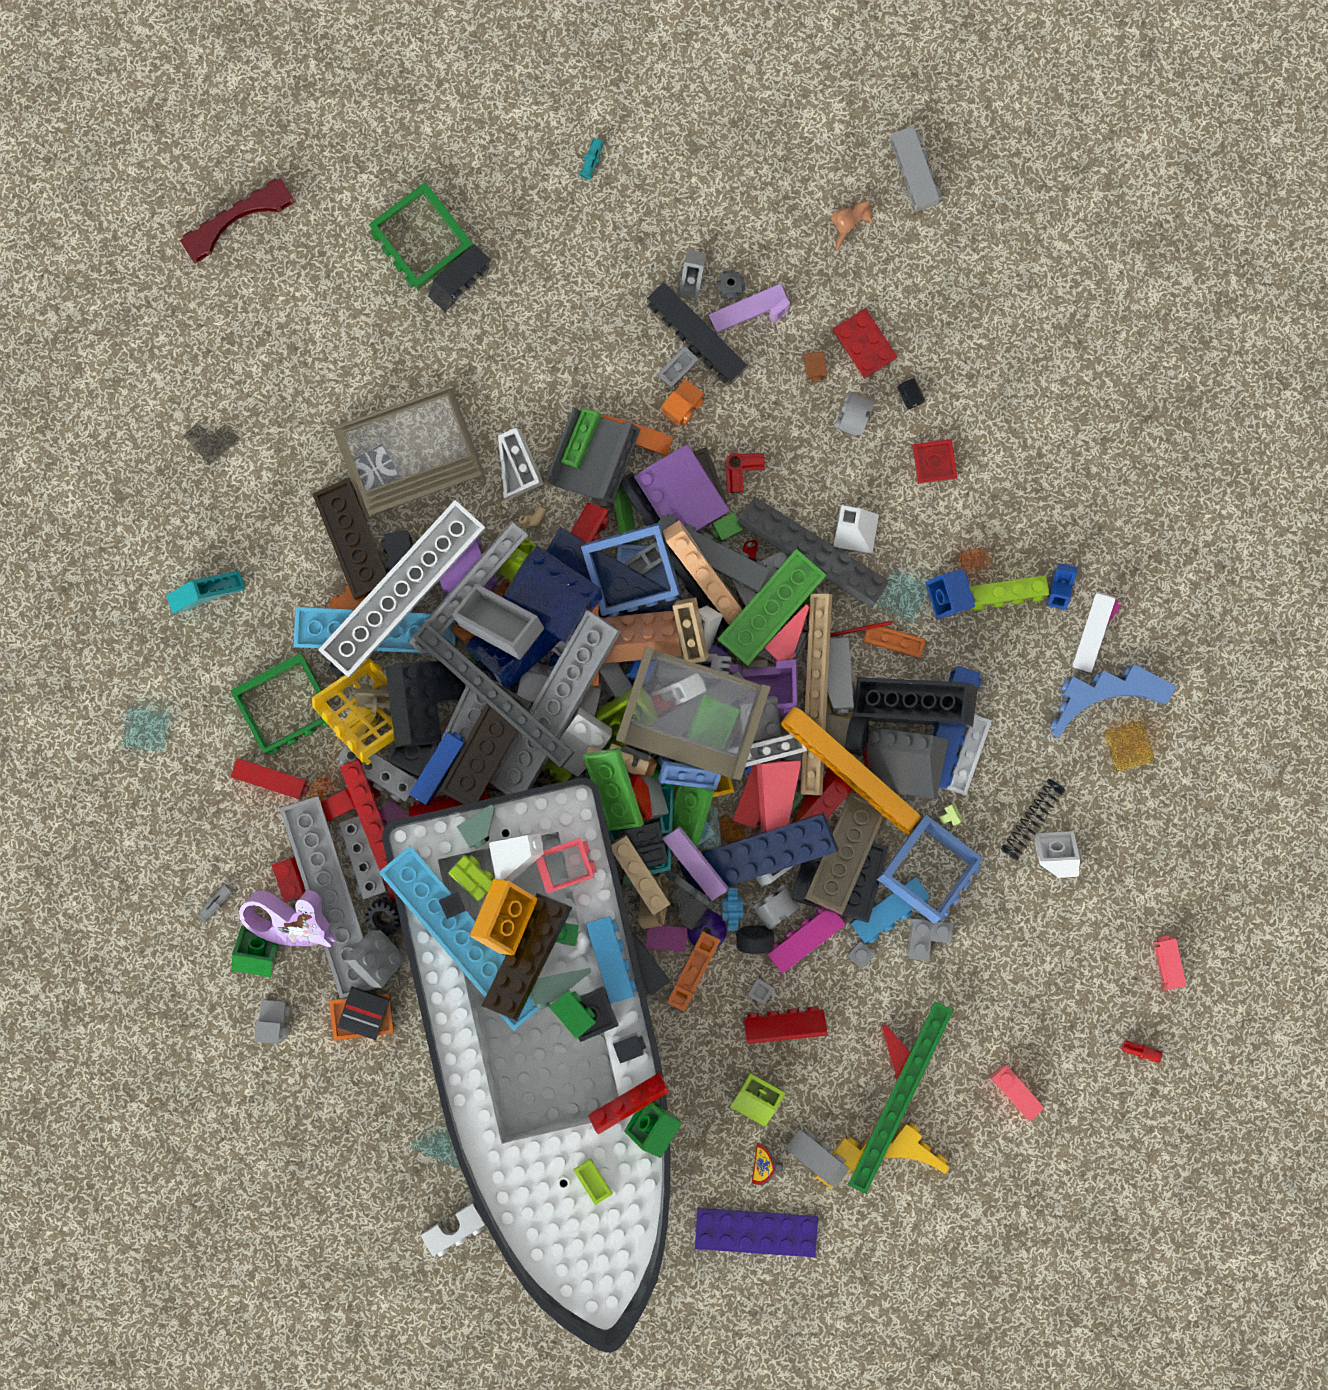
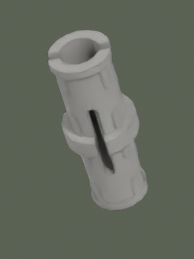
[197,884,233,922]

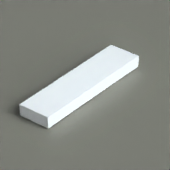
[1072,592,1116,673]
[947,715,992,796]

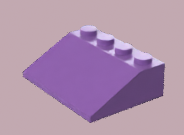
[634,444,730,532]

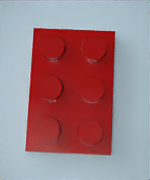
[832,308,898,379]

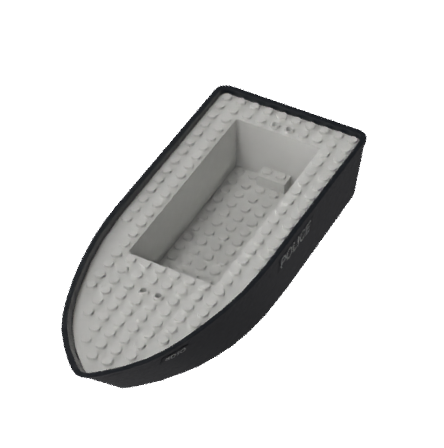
[382,778,671,1353]

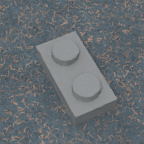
[657,346,699,389]

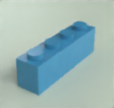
[850,877,930,944]
[586,916,637,1004]

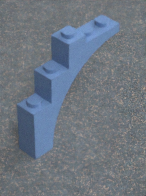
[1049,664,1177,737]

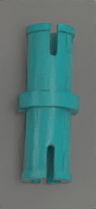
[579,138,604,180]

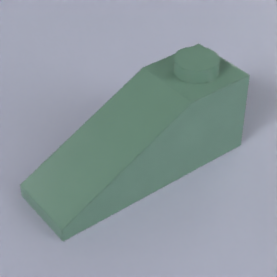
[530,968,591,1009]

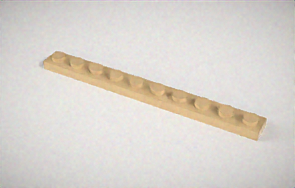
[801,594,832,795]

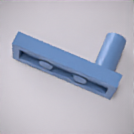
[658,755,721,789]

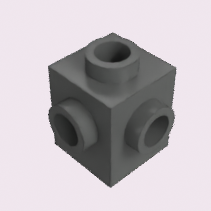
[716,270,745,300]

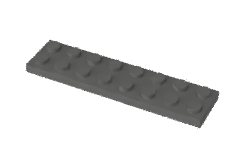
[737,496,889,608]

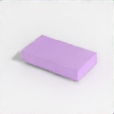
[769,297,790,323]

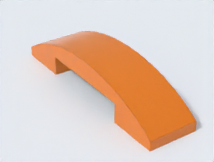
[601,415,673,456]
[667,931,720,1012]

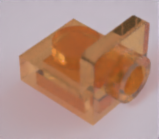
[309,777,333,802]
[711,814,746,844]

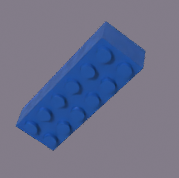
[932,666,982,789]

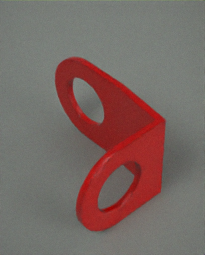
[743,540,758,562]

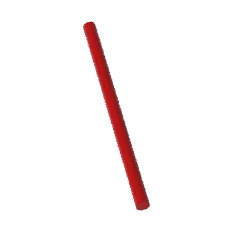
[830,620,892,637]

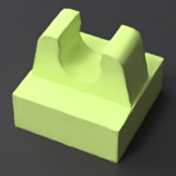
[939,803,963,826]

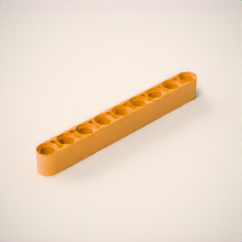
[781,707,921,835]

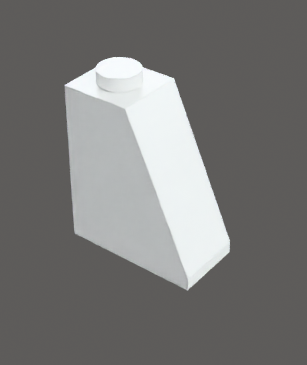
[489,833,544,881]

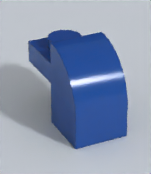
[1047,563,1078,610]

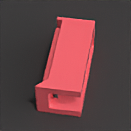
[1153,935,1187,991]

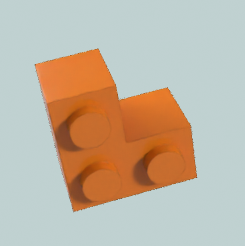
[661,379,705,427]

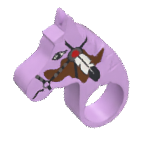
[239,890,337,947]

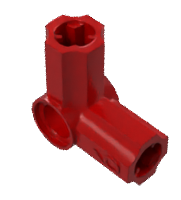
[724,453,765,493]

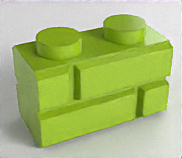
[448,855,495,902]

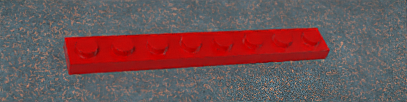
[340,759,396,903]

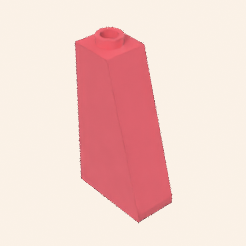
[756,760,801,833]

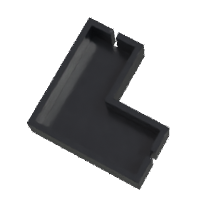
[385,661,465,747]

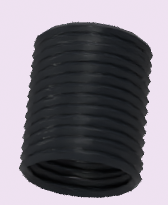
[896,378,926,410]

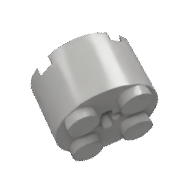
[834,391,875,438]
[752,884,800,929]

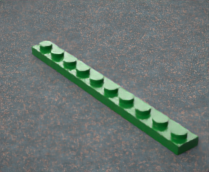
[847,1001,954,1194]

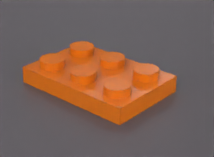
[329,993,394,1041]

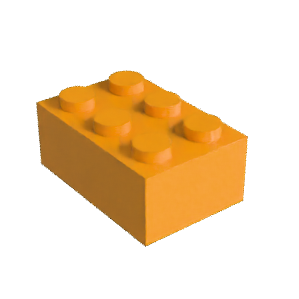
[470,879,538,956]

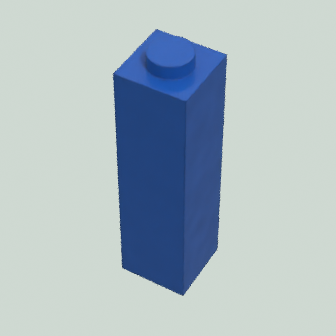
[409,731,465,805]

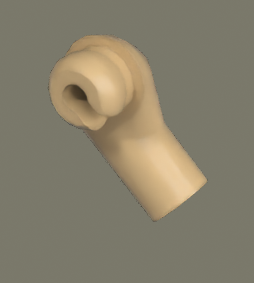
[519,506,547,528]

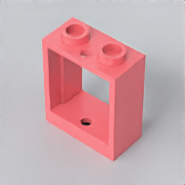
[536,838,597,894]

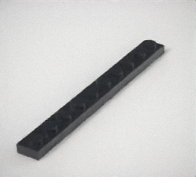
[620,472,729,638]

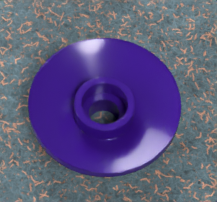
[687,911,727,948]

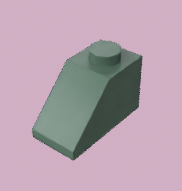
[456,804,495,849]

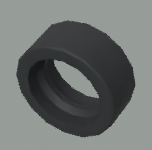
[845,716,869,756]
[736,926,774,954]

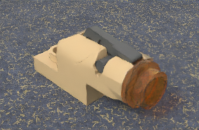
[583,743,657,776]

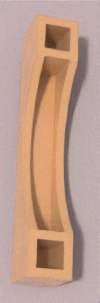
[663,520,744,625]

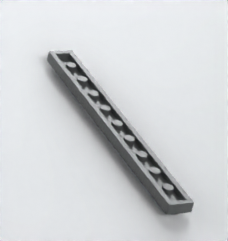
[413,622,575,768]

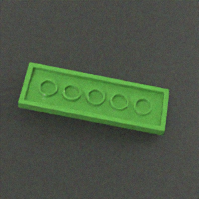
[717,549,826,666]

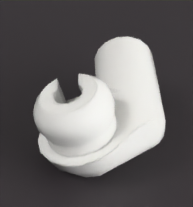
[567,931,591,961]

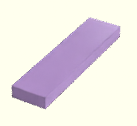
[708,284,787,334]
[663,826,728,901]

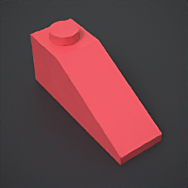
[764,604,810,661]
[989,1063,1045,1122]

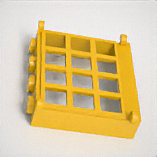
[312,658,395,765]

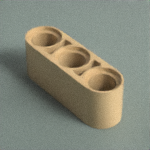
[638,872,669,929]

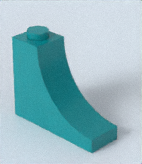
[166,570,246,614]

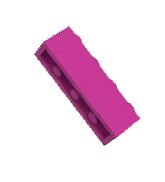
[767,909,846,974]

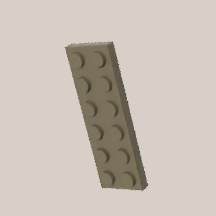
[805,792,884,915]

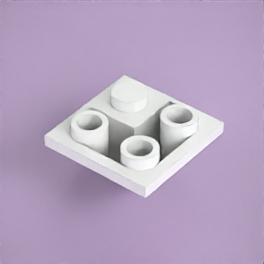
[833,505,879,554]

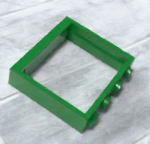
[369,182,473,290]
[230,653,332,756]

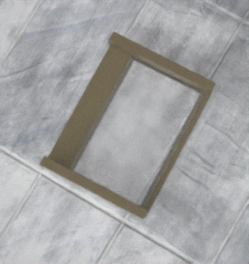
[333,386,486,520]
[616,646,771,781]

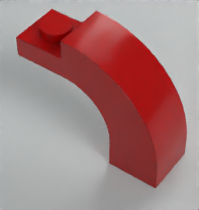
[321,780,381,823]

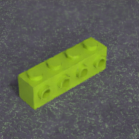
[969,575,1049,611]

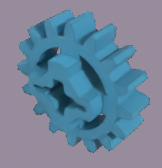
[722,887,743,931]

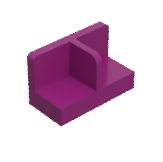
[646,925,688,952]

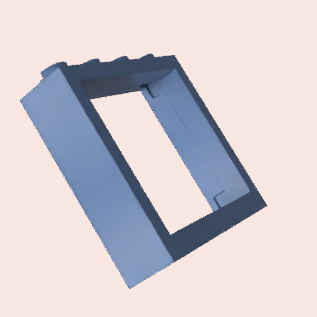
[581,522,681,617]
[877,815,983,924]

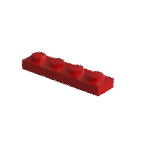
[588,1073,670,1135]

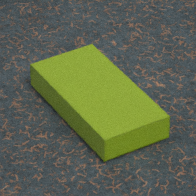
[573,1158,613,1205]

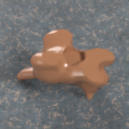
[831,200,873,250]

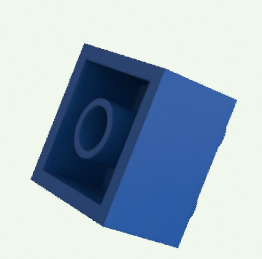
[925,569,975,620]

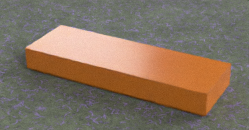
[863,623,926,659]

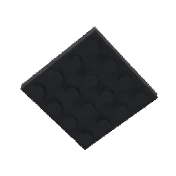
[791,830,888,923]

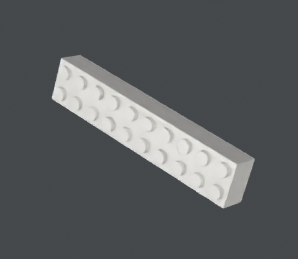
[318,500,486,677]

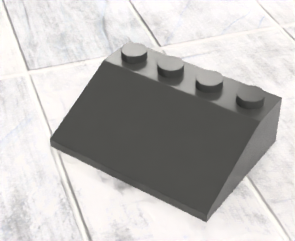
[867,727,948,800]

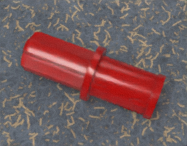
[1122,1040,1163,1063]

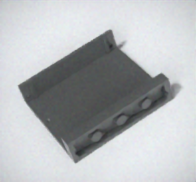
[545,407,641,504]

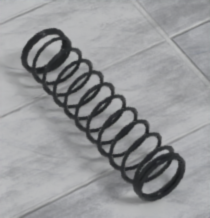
[1000,779,1066,860]

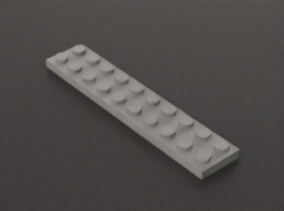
[490,610,621,795]
[279,795,374,999]

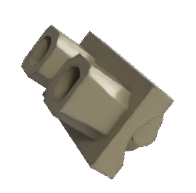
[356,684,391,714]

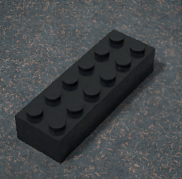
[852,677,978,727]

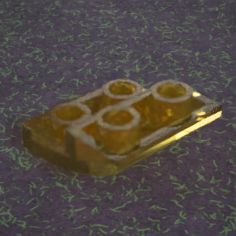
[1104,720,1155,772]

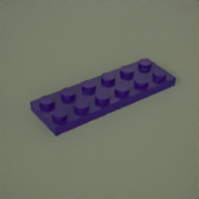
[695,1208,818,1258]

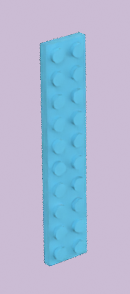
[378,845,539,1031]

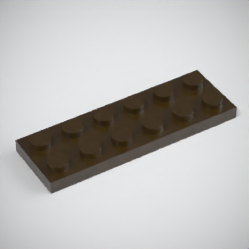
[312,478,388,600]
[439,685,533,804]
[481,893,572,1021]

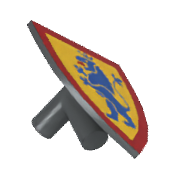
[752,1143,783,1185]

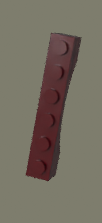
[180,178,295,264]

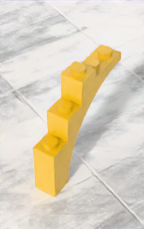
[815,1122,950,1189]

